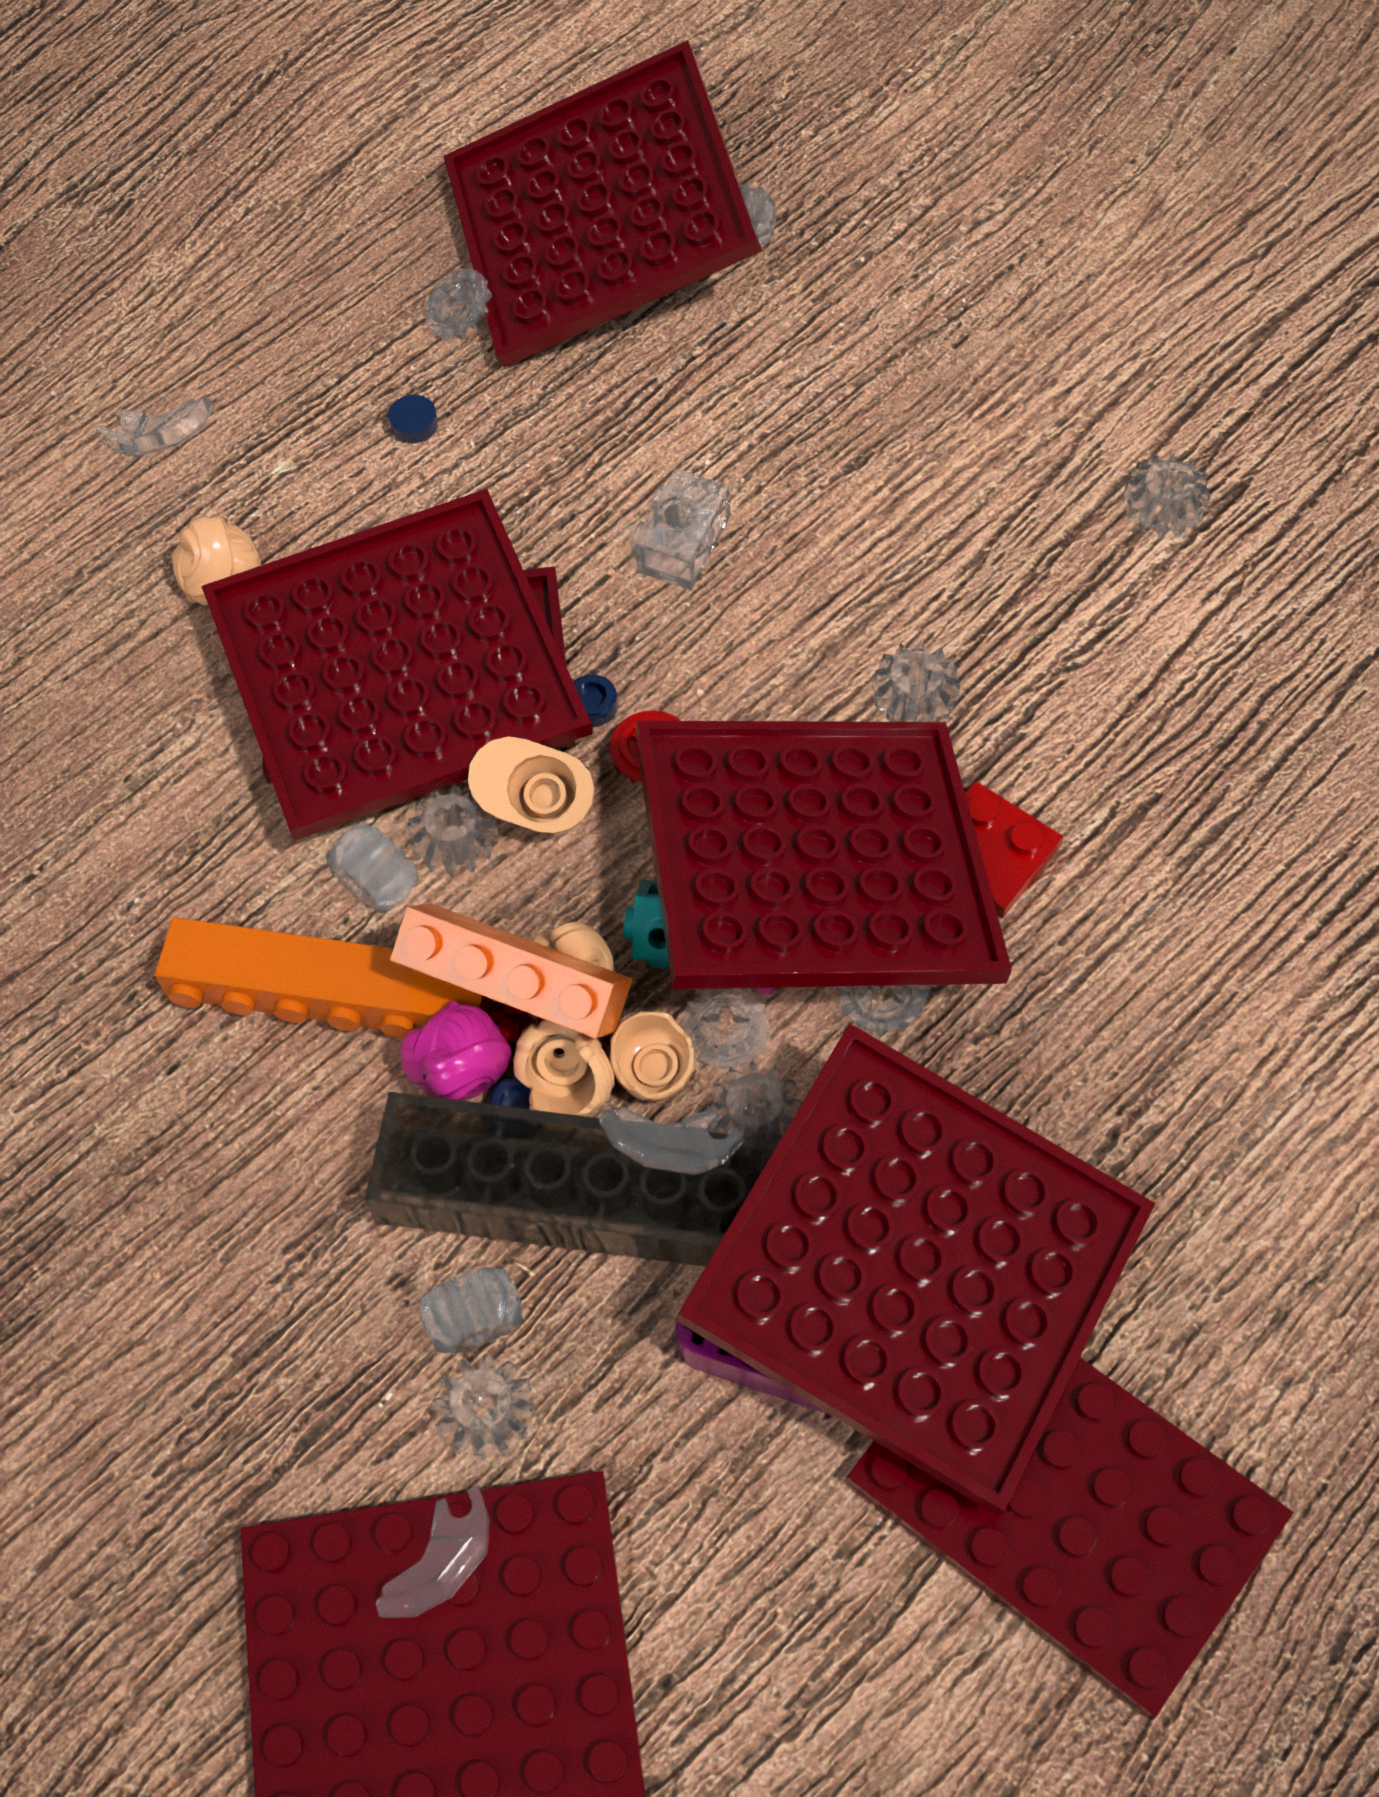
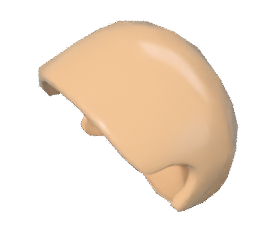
[609,1011,695,1102]

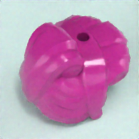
[400,1001,512,1104]

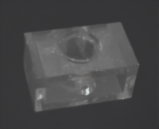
[631,468,731,591]

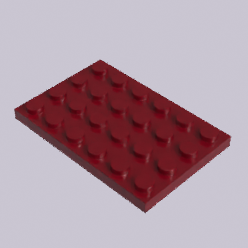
[846,1357,1294,1720]

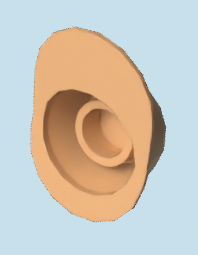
[468,736,595,834]

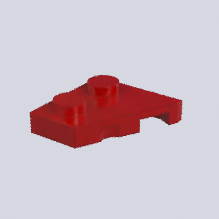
[965,781,1063,919]

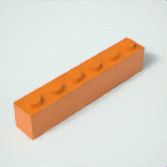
[154,917,493,1039]

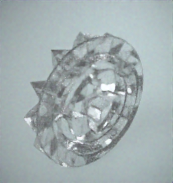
[425,268,493,341]
[838,985,927,1037]
[681,988,770,1068]

